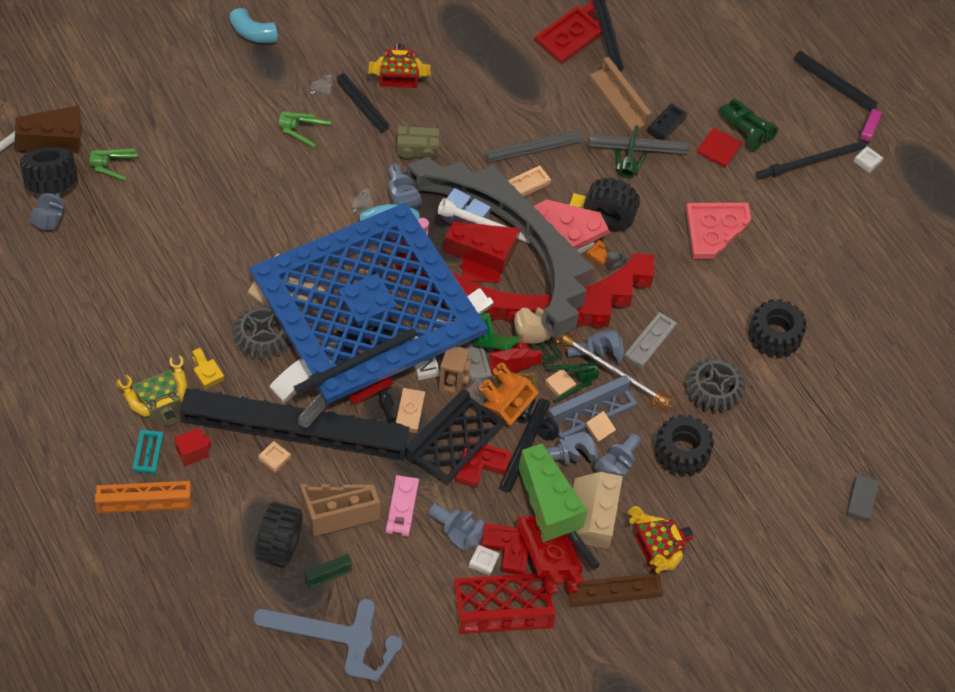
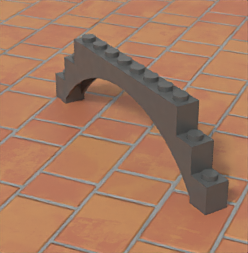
[407,157,594,338]

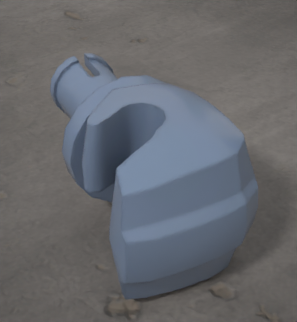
[388,164,422,209]
[29,190,64,230]
[567,330,624,364]
[546,432,598,465]
[593,433,642,478]
[428,503,485,551]

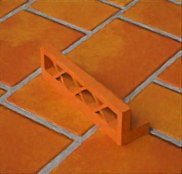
[95,481,191,513]

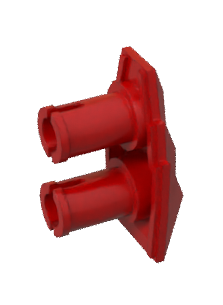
[489,341,542,374]

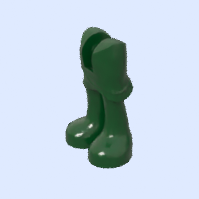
[718,98,778,152]

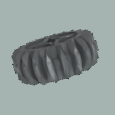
[233,304,291,361]
[685,357,746,414]

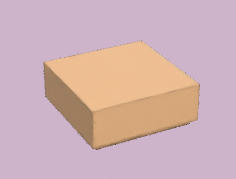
[545,370,576,397]
[584,411,616,443]
[258,441,291,473]

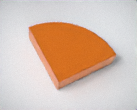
[585,240,607,268]

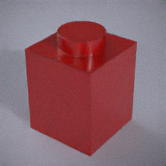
[174,427,212,467]

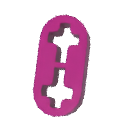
[860,109,882,143]

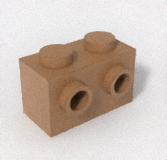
[439,346,472,395]

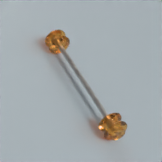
[554,332,675,412]

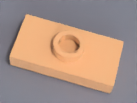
[508,166,551,197]
[396,388,425,433]

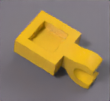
[192,347,224,390]

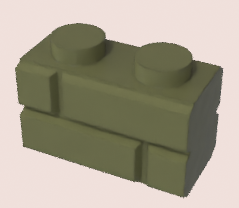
[397,126,439,159]

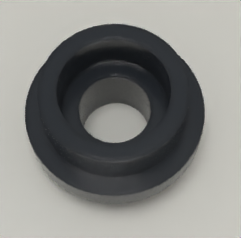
[538,418,560,440]

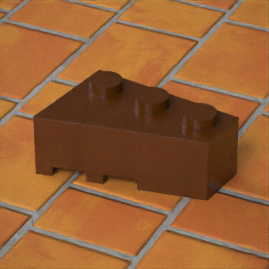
[14,105,80,153]

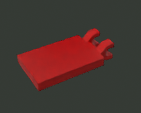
[534,0,611,65]
[516,516,584,594]

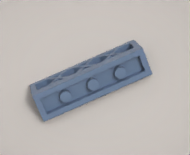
[548,375,637,439]

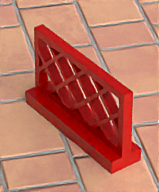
[454,573,556,634]

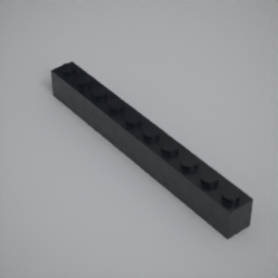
[180,388,410,461]

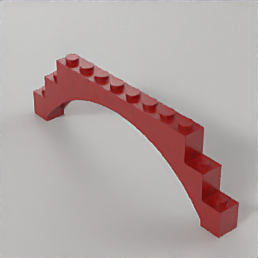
[396,240,654,328]

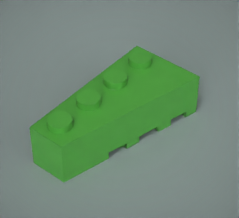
[519,443,587,542]

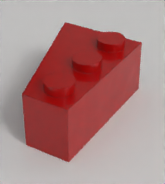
[443,221,520,274]

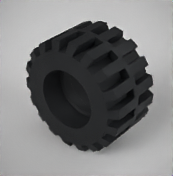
[20,147,78,193]
[583,178,640,231]
[748,299,807,358]
[654,415,714,477]
[255,501,303,566]

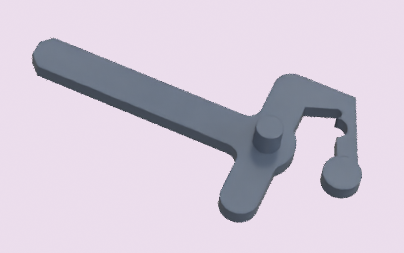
[253,599,403,681]

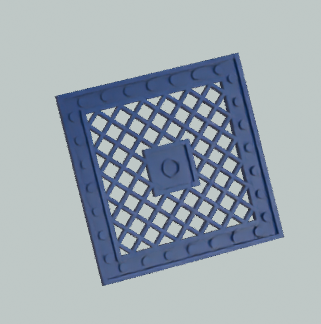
[249,202,488,404]

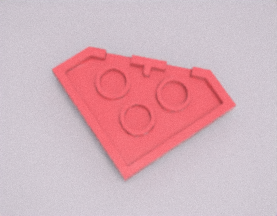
[533,199,610,249]
[686,203,751,259]

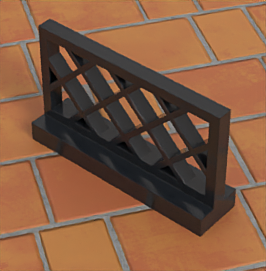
[405,389,505,484]

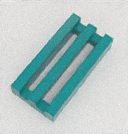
[132,429,164,476]

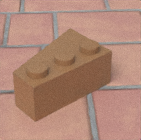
[300,484,381,537]

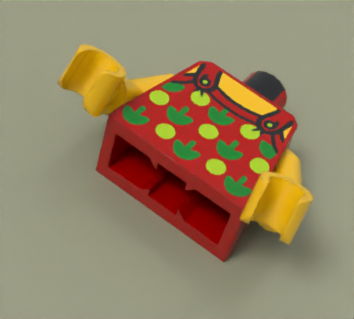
[368,43,431,88]
[627,506,693,573]

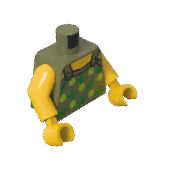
[116,355,187,426]

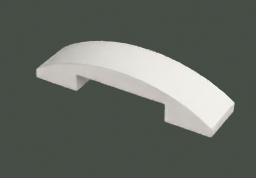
[269,342,344,403]

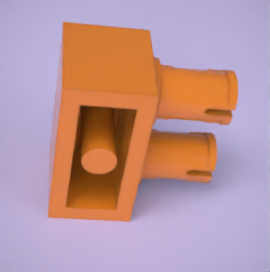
[479,363,539,426]

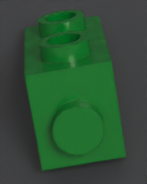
[473,313,519,351]

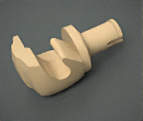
[514,307,571,343]

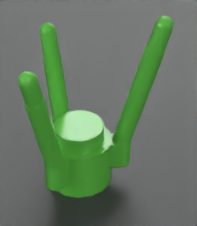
[279,111,332,147]
[90,149,138,181]

